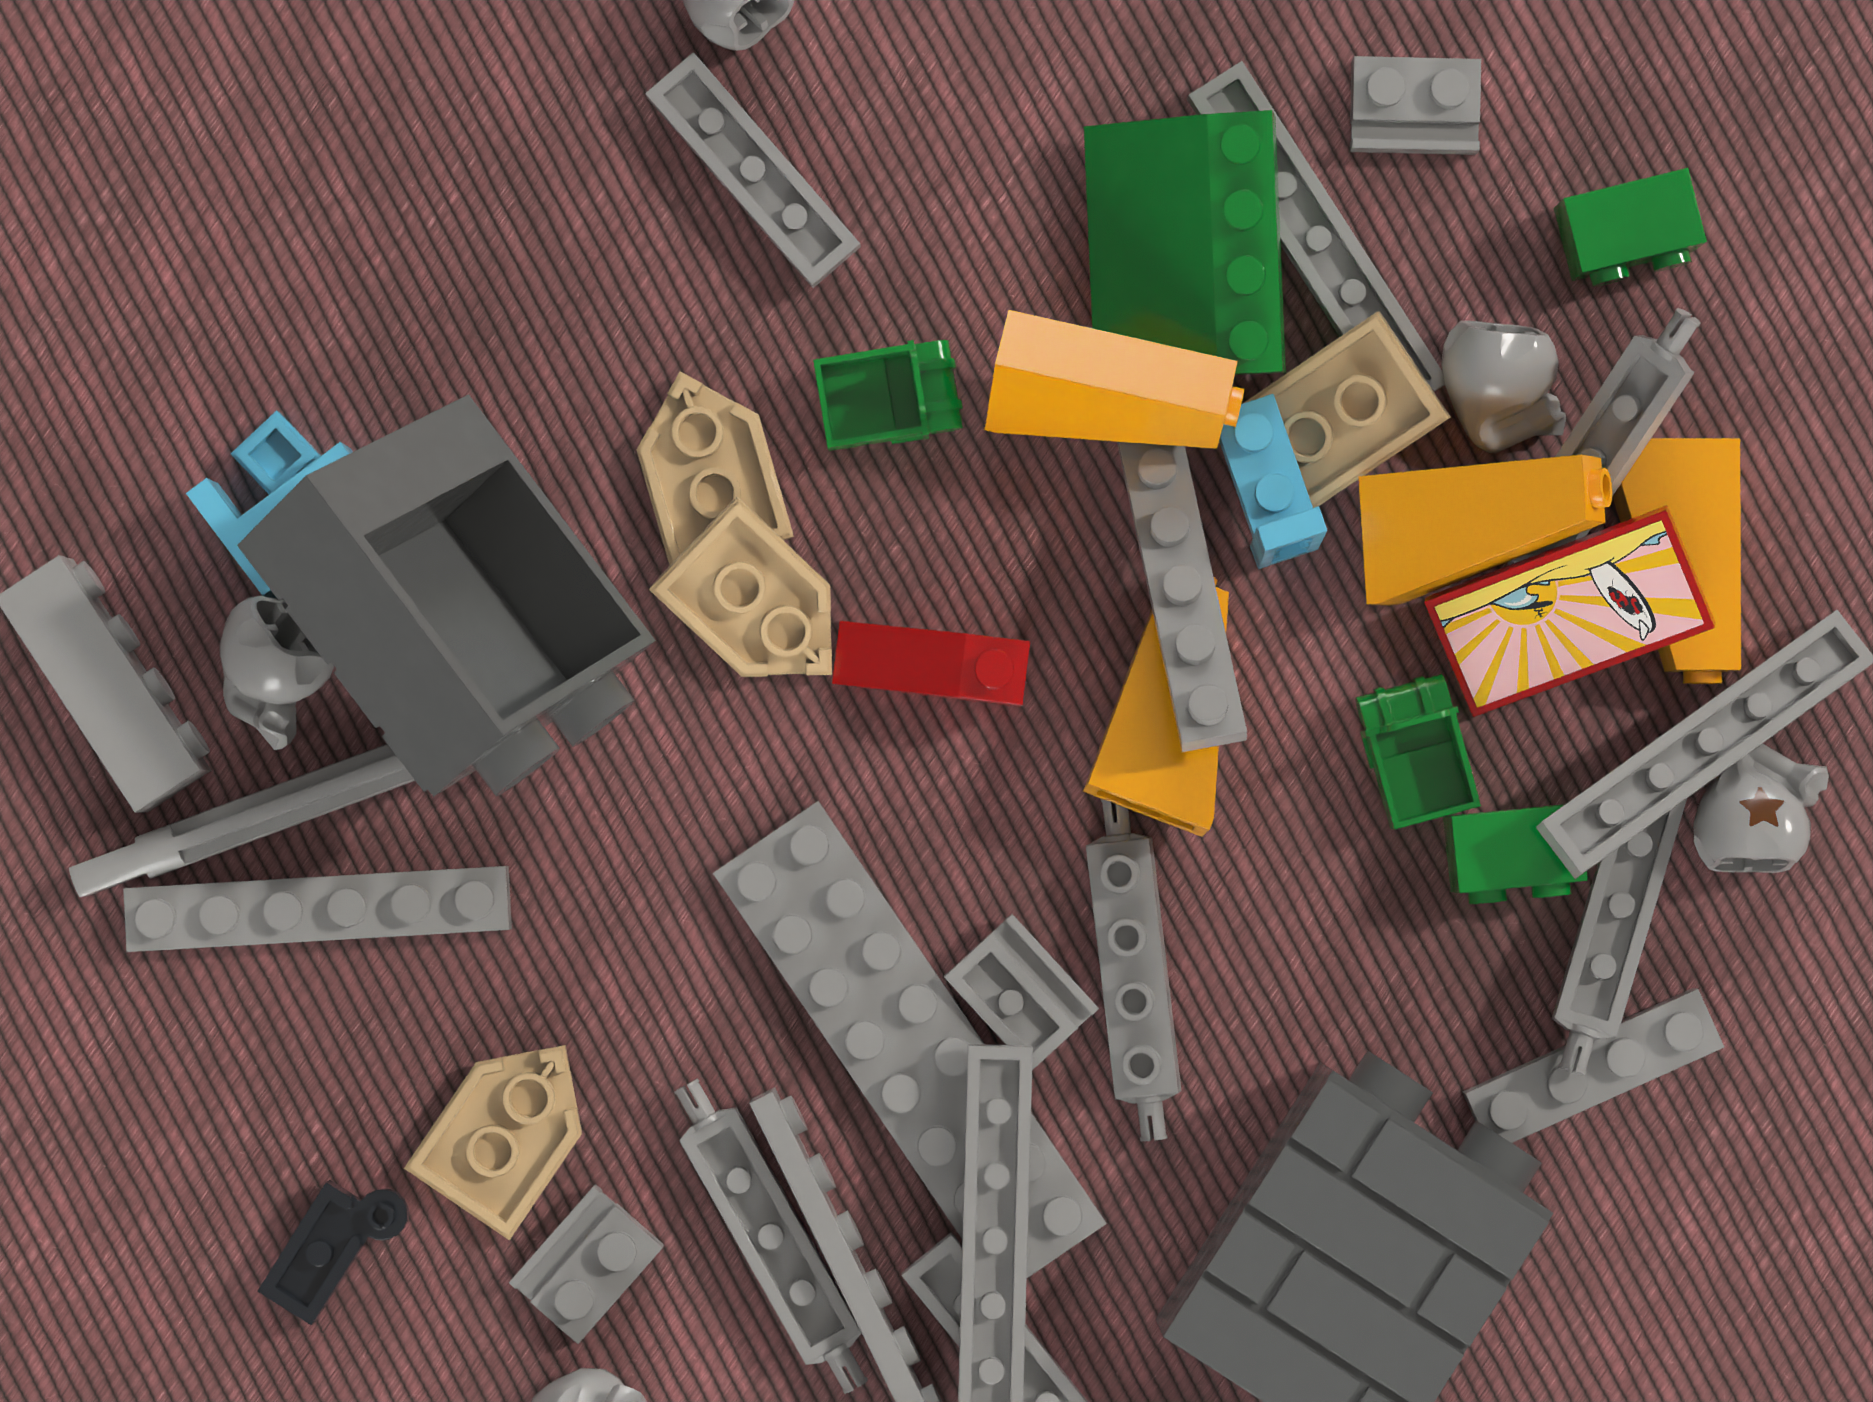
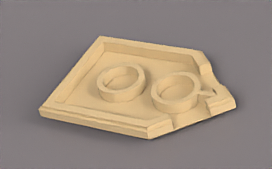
[636,371,794,565]
[649,497,832,677]
[404,1045,582,1240]

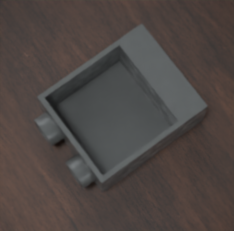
[237,394,656,797]
[1156,1050,1553,1402]

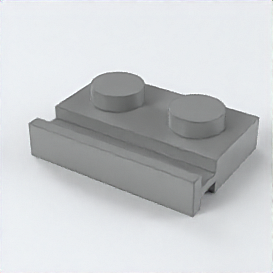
[1350,56,1481,155]
[944,914,1099,1070]
[509,1184,664,1344]

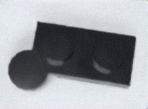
[257,1180,409,1325]

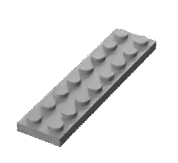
[713,801,1107,1278]

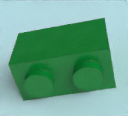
[1553,168,1707,287]
[1443,804,1588,904]

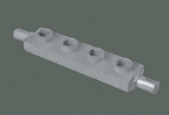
[1507,308,1701,565]
[1552,737,1687,1075]
[1086,799,1182,1141]
[674,1078,868,1394]

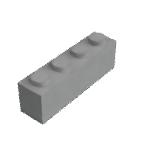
[0,555,212,813]

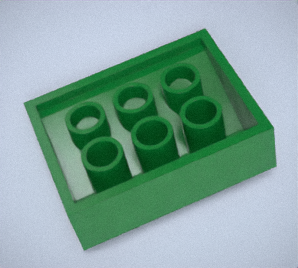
[1084,110,1286,375]

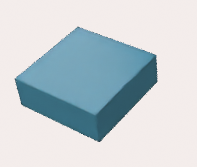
[231,410,321,495]

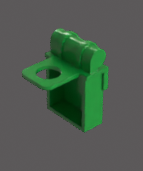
[813,340,963,451]
[1355,674,1481,830]

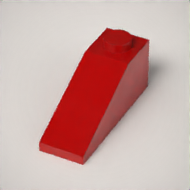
[832,621,1030,707]

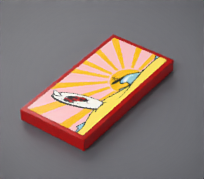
[1424,505,1716,717]

